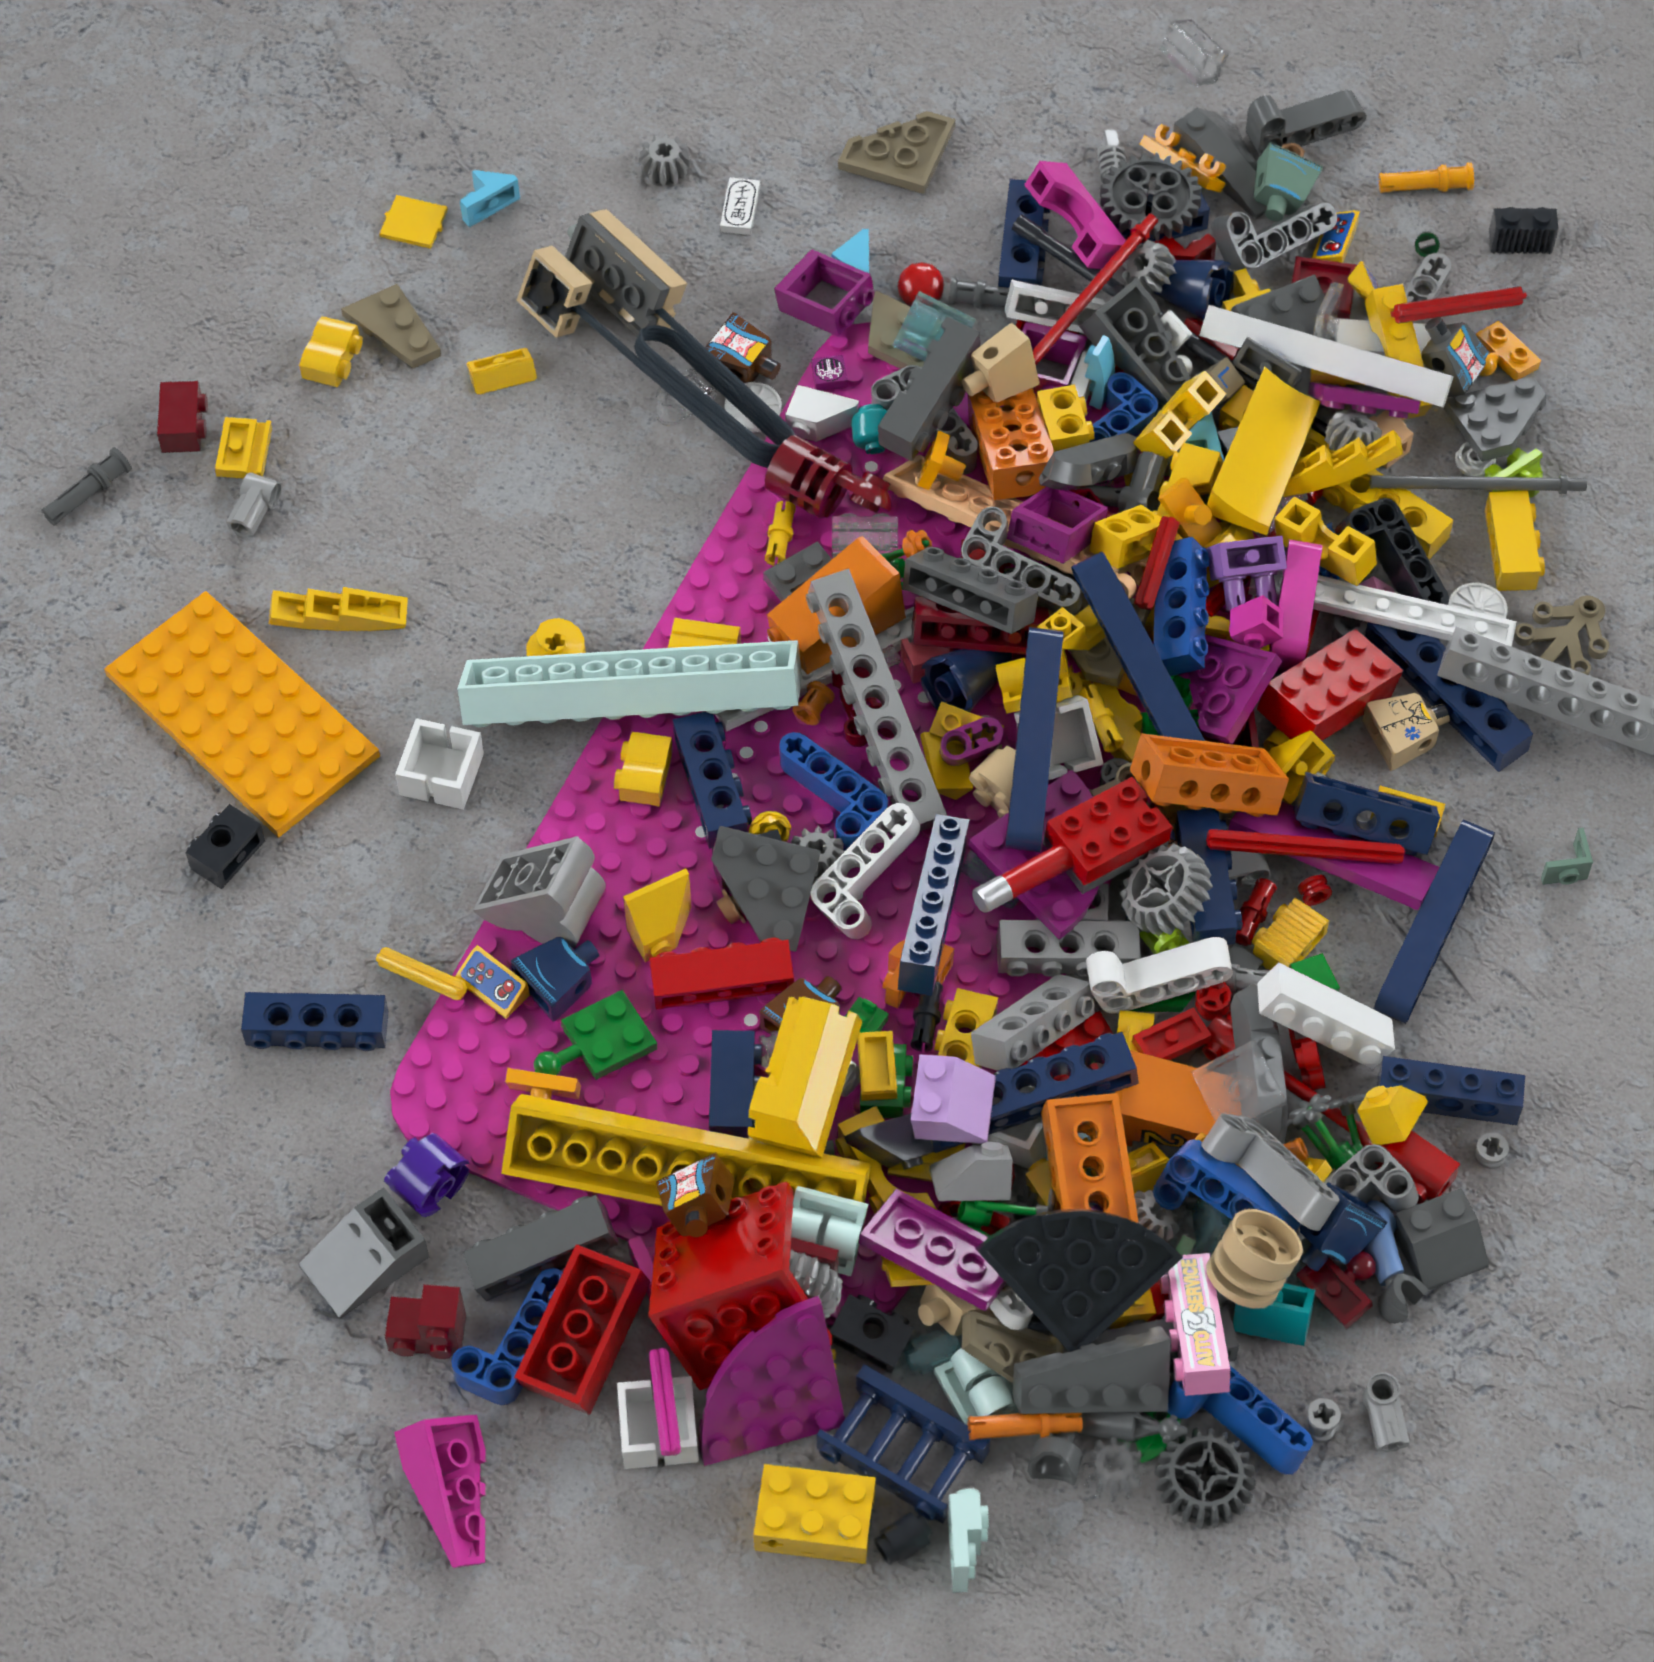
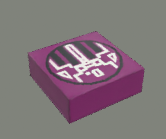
[811,355,848,390]

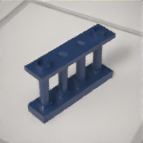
[816,1364,991,1524]

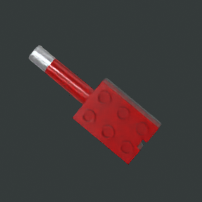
[972,777,1173,913]

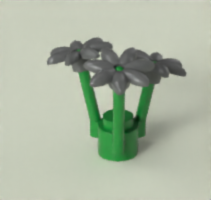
[1287,1094,1366,1170]
[957,1186,1056,1237]

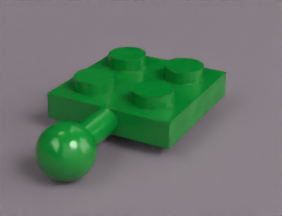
[533,990,657,1080]

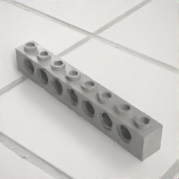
[806,569,947,832]
[1437,627,1654,755]

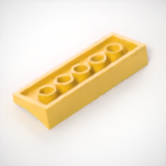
[1207,366,1321,536]

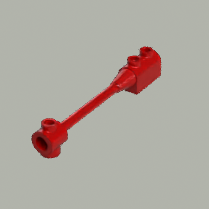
[1202,1011,1460,1204]

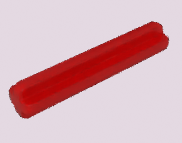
[1134,516,1180,610]

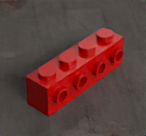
[649,938,794,1010]

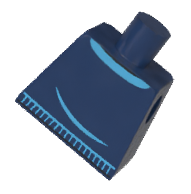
[511,937,600,1022]
[1300,1182,1388,1272]

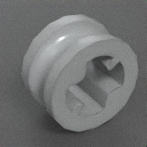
[1474,1132,1509,1169]

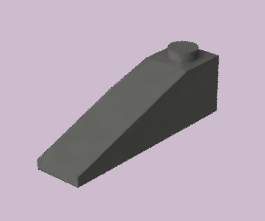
[1079,278,1191,405]

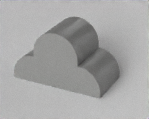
[473,836,606,949]

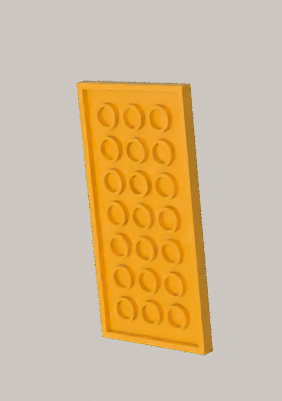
[104,591,380,838]

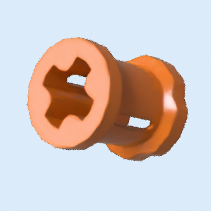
[793,681,835,726]

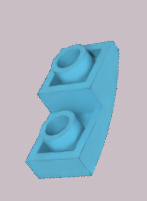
[1084,335,1115,410]

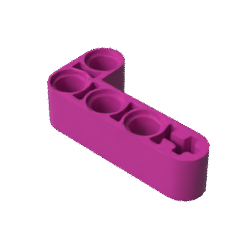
[1269,539,1322,674]

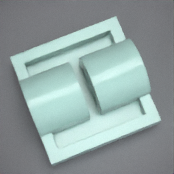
[791,1186,869,1276]
[934,1348,1019,1425]

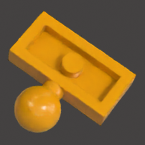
[1476,320,1542,381]

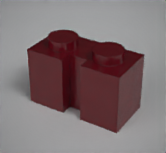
[157,381,208,453]

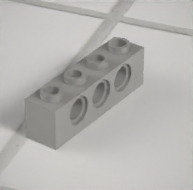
[996,920,1141,977]
[971,974,1095,1071]

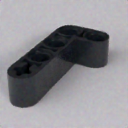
[1335,498,1449,605]

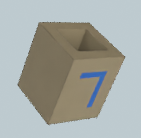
[1205,357,1245,405]

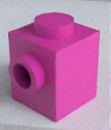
[1229,595,1283,649]

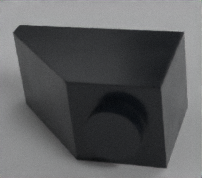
[844,1113,935,1170]

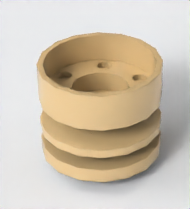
[1206,1209,1303,1308]

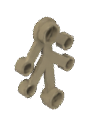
[1514,596,1609,675]

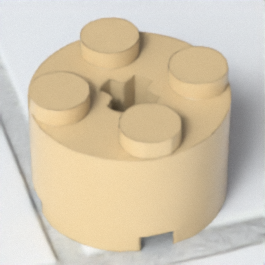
[969,745,1016,818]

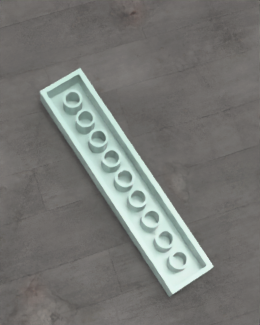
[457,640,802,727]

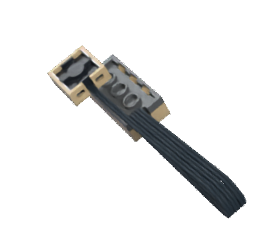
[517,209,795,468]

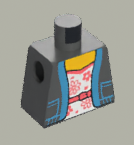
[1421,317,1490,397]

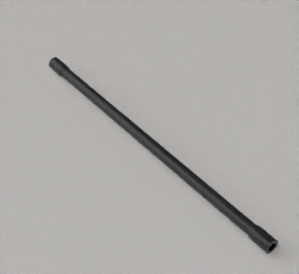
[1012,214,1328,437]

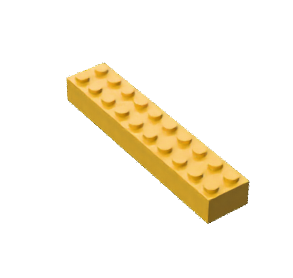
[501,1094,871,1206]

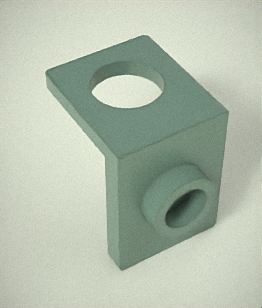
[1541,828,1593,885]

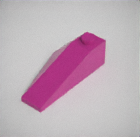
[394,1414,486,1568]

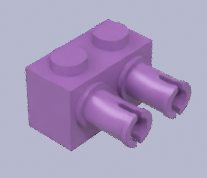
[1206,536,1287,612]

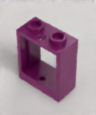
[774,249,875,336]
[1022,321,1087,399]
[1006,487,1108,564]

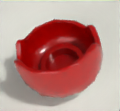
[898,262,945,309]

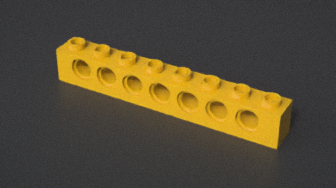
[1218,385,1453,560]

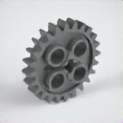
[1100,153,1201,241]

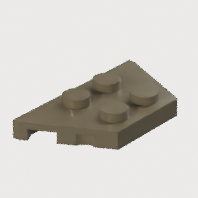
[868,290,944,369]

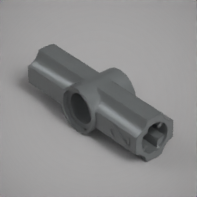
[1118,451,1168,512]

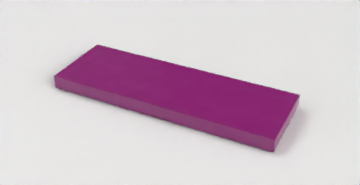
[1228,802,1439,910]

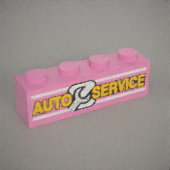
[1160,1253,1230,1396]

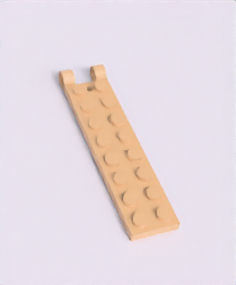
[883,455,1148,599]

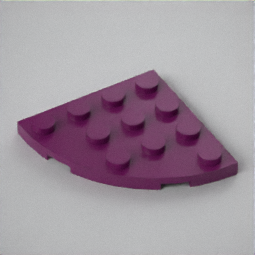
[968,770,1100,940]
[699,1296,845,1466]

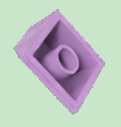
[911,1054,996,1144]

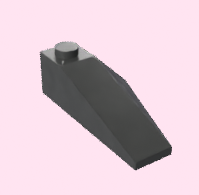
[1172,108,1267,219]

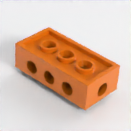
[968,388,1054,501]
[1130,734,1289,817]
[1041,1093,1139,1223]

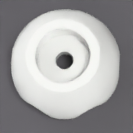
[1455,442,1496,477]

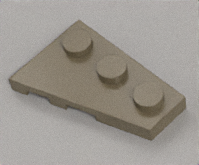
[341,284,441,369]
[962,1310,1063,1383]

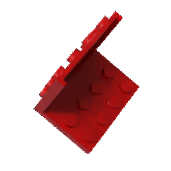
[649,1181,832,1391]

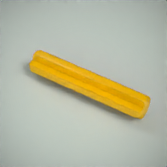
[376,947,468,1000]

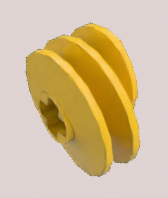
[526,618,586,656]

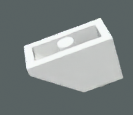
[786,385,859,442]

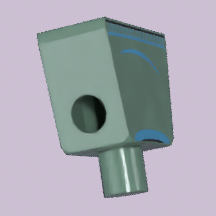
[1254,142,1323,221]

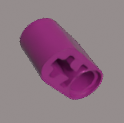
[940,717,1003,766]

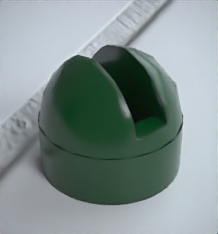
[1414,231,1440,257]

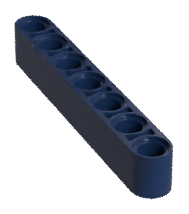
[1071,552,1205,741]
[1005,627,1063,852]
[1373,819,1495,1024]

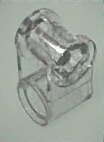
[656,369,716,426]

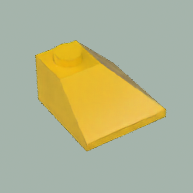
[623,868,692,962]

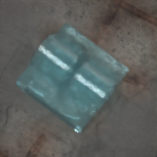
[892,291,976,361]

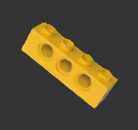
[934,988,998,1069]

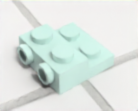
[948,1489,989,1592]

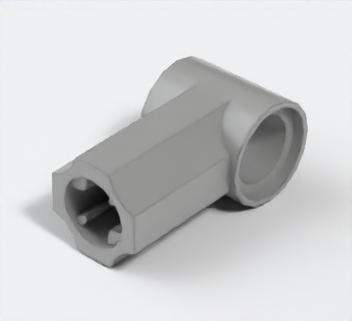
[227,472,282,538]
[1362,1372,1410,1453]

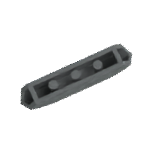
[1039,433,1140,490]
[1230,984,1288,1144]

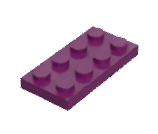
[858,1188,1007,1311]

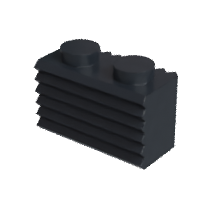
[1489,207,1559,254]

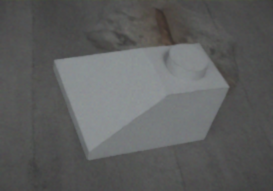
[929,1142,1013,1201]

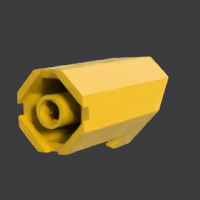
[748,997,863,1158]

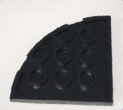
[975,1209,1183,1352]

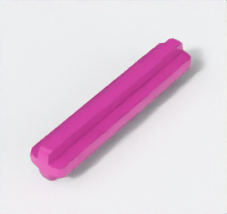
[649,1348,681,1456]

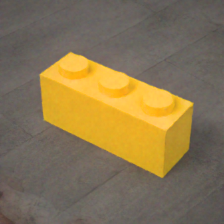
[1484,490,1545,591]

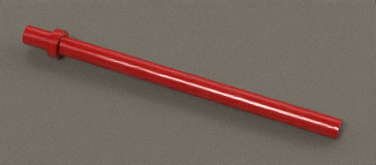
[1032,214,1158,365]

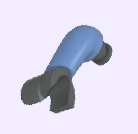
[1364,1200,1429,1324]

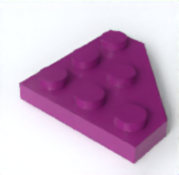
[1308,382,1420,419]
[1188,634,1282,744]

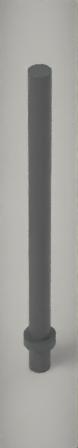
[1370,475,1587,494]

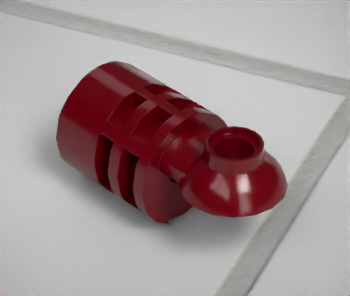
[765,435,892,518]

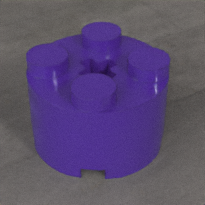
[384,1133,470,1217]

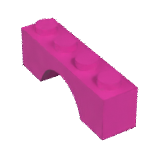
[1024,161,1126,269]

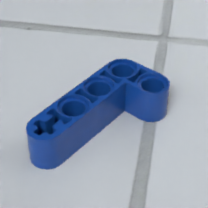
[1090,372,1158,442]
[779,732,888,852]
[1153,1139,1301,1232]
[451,1268,563,1405]
[1167,1366,1313,1474]

